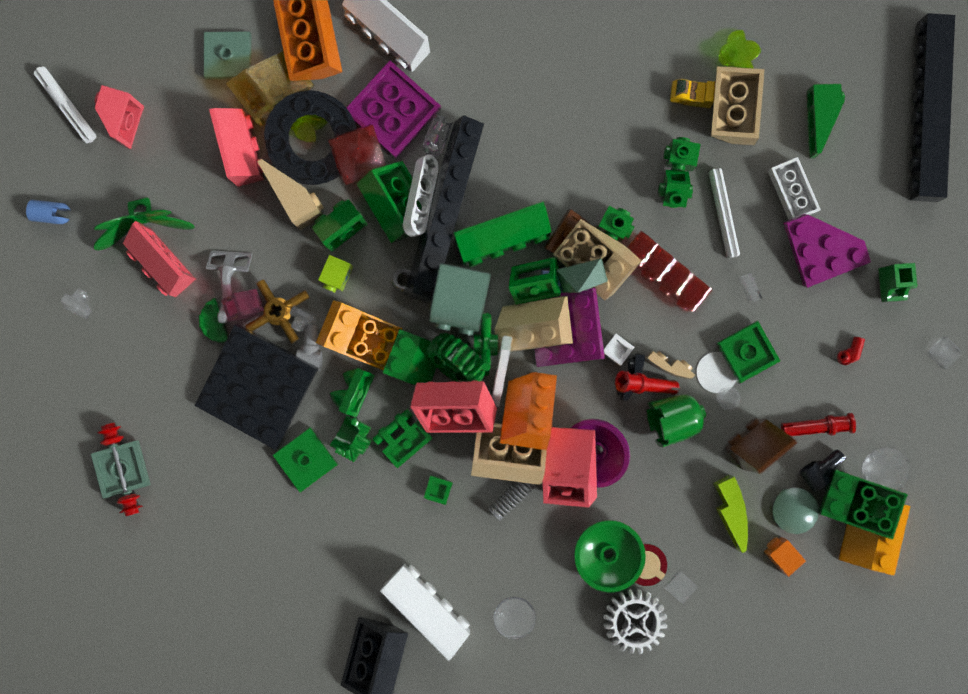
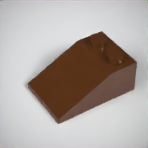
[725,418,798,474]

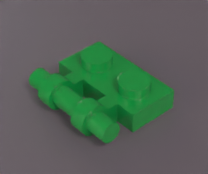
[372,408,433,469]

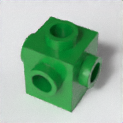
[663,137,701,171]
[658,170,693,208]
[597,206,635,242]

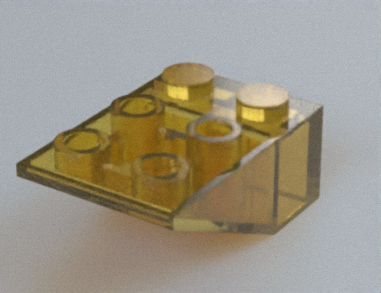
[226,51,314,127]

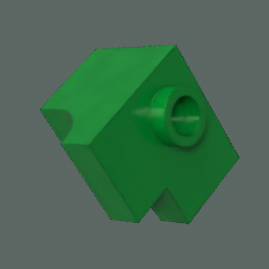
[878,263,918,302]

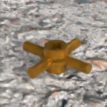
[245,279,310,344]

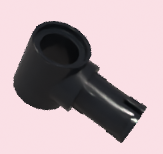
[799,449,846,492]

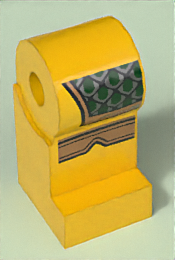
[670,79,715,108]

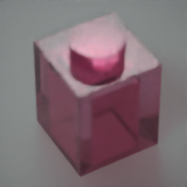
[221,289,264,322]

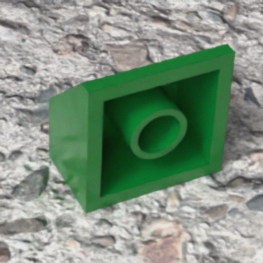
[312,199,368,252]
[383,329,437,386]

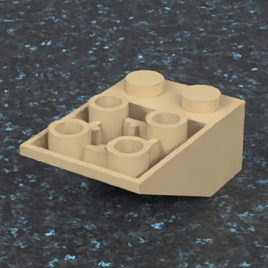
[553,219,642,301]

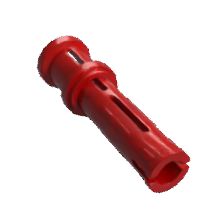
[615,371,680,395]
[781,413,856,436]

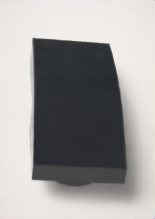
[617,354,645,401]

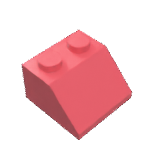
[95,85,144,149]

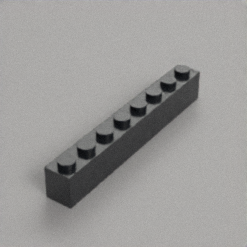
[908,13,955,202]
[404,115,484,302]

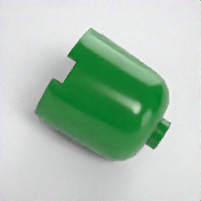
[646,394,706,447]

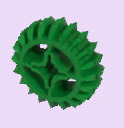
[427,333,486,382]

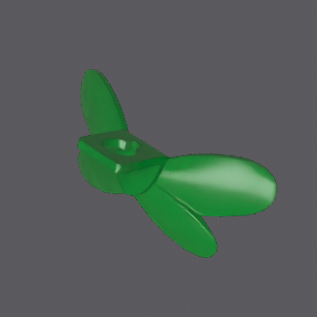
[93,198,195,251]

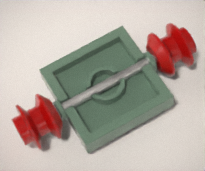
[91,423,151,517]

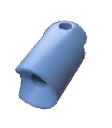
[26,200,71,224]

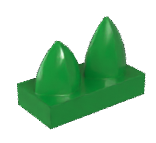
[330,368,375,417]

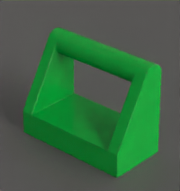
[508,257,561,305]

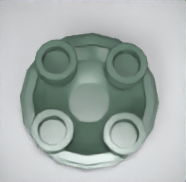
[772,487,819,534]

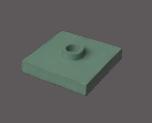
[204,32,251,79]

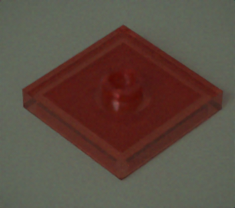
[328,124,386,185]

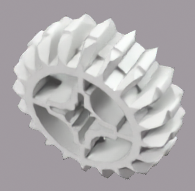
[603,589,667,654]

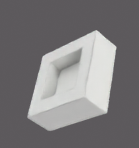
[604,334,635,366]

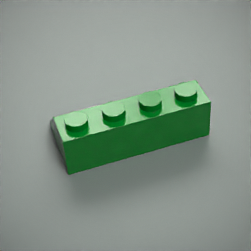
[454,201,552,267]

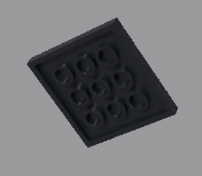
[194,324,319,450]

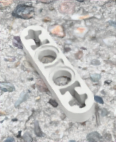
[403,154,439,237]

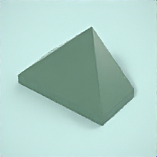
[557,258,608,293]

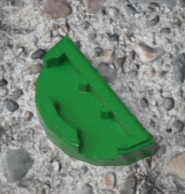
[198,298,228,343]

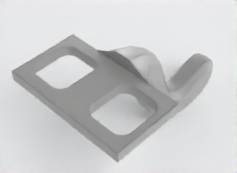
[206,250,253,323]

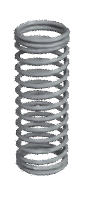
[488,482,537,521]

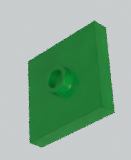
[716,321,780,384]
[273,427,339,493]

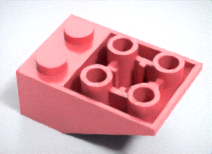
[543,427,597,508]

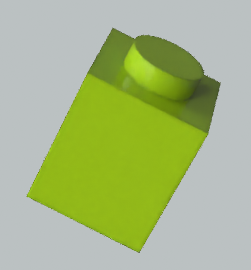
[318,255,353,293]

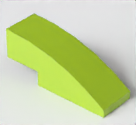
[713,475,748,553]

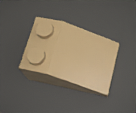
[257,159,325,230]

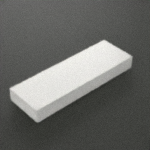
[492,336,512,407]

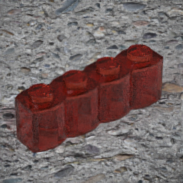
[627,231,713,313]

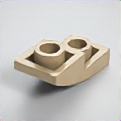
[645,351,695,379]

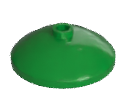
[574,520,646,592]

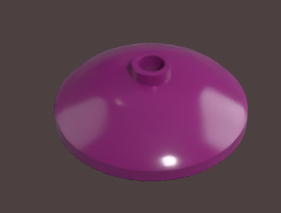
[571,419,630,488]

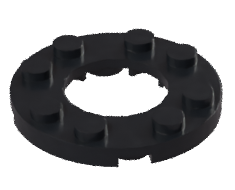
[264,90,358,185]

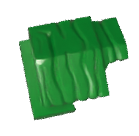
[329,415,372,463]

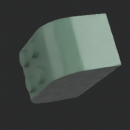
[430,264,491,335]

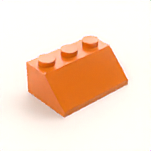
[500,372,557,450]

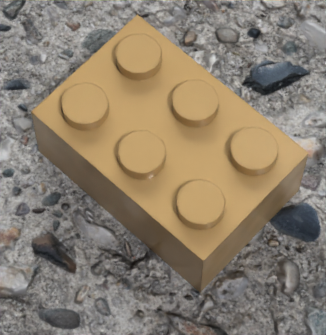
[471,423,547,485]

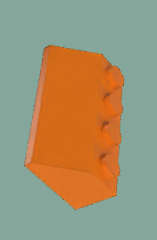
[273,0,342,81]

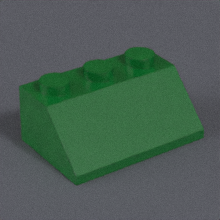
[357,161,422,243]

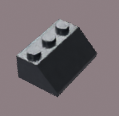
[341,617,408,694]

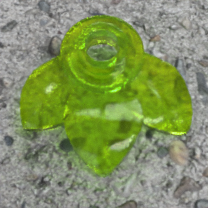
[718,30,761,69]
[291,115,328,142]

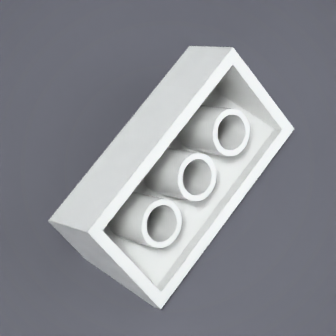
[342,0,430,72]
[381,563,470,661]

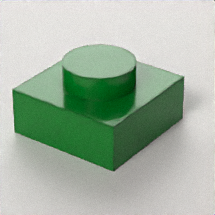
[424,475,453,505]

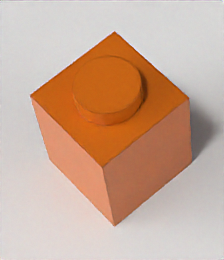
[764,537,806,577]

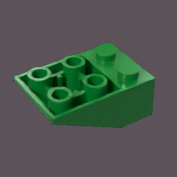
[819,470,908,540]

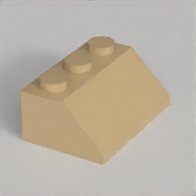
[711,66,765,145]
[495,296,573,353]

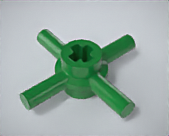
[474,313,498,376]

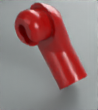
[837,336,865,365]

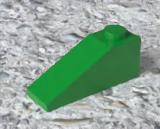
[806,84,845,159]

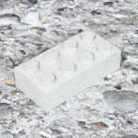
[768,157,821,220]

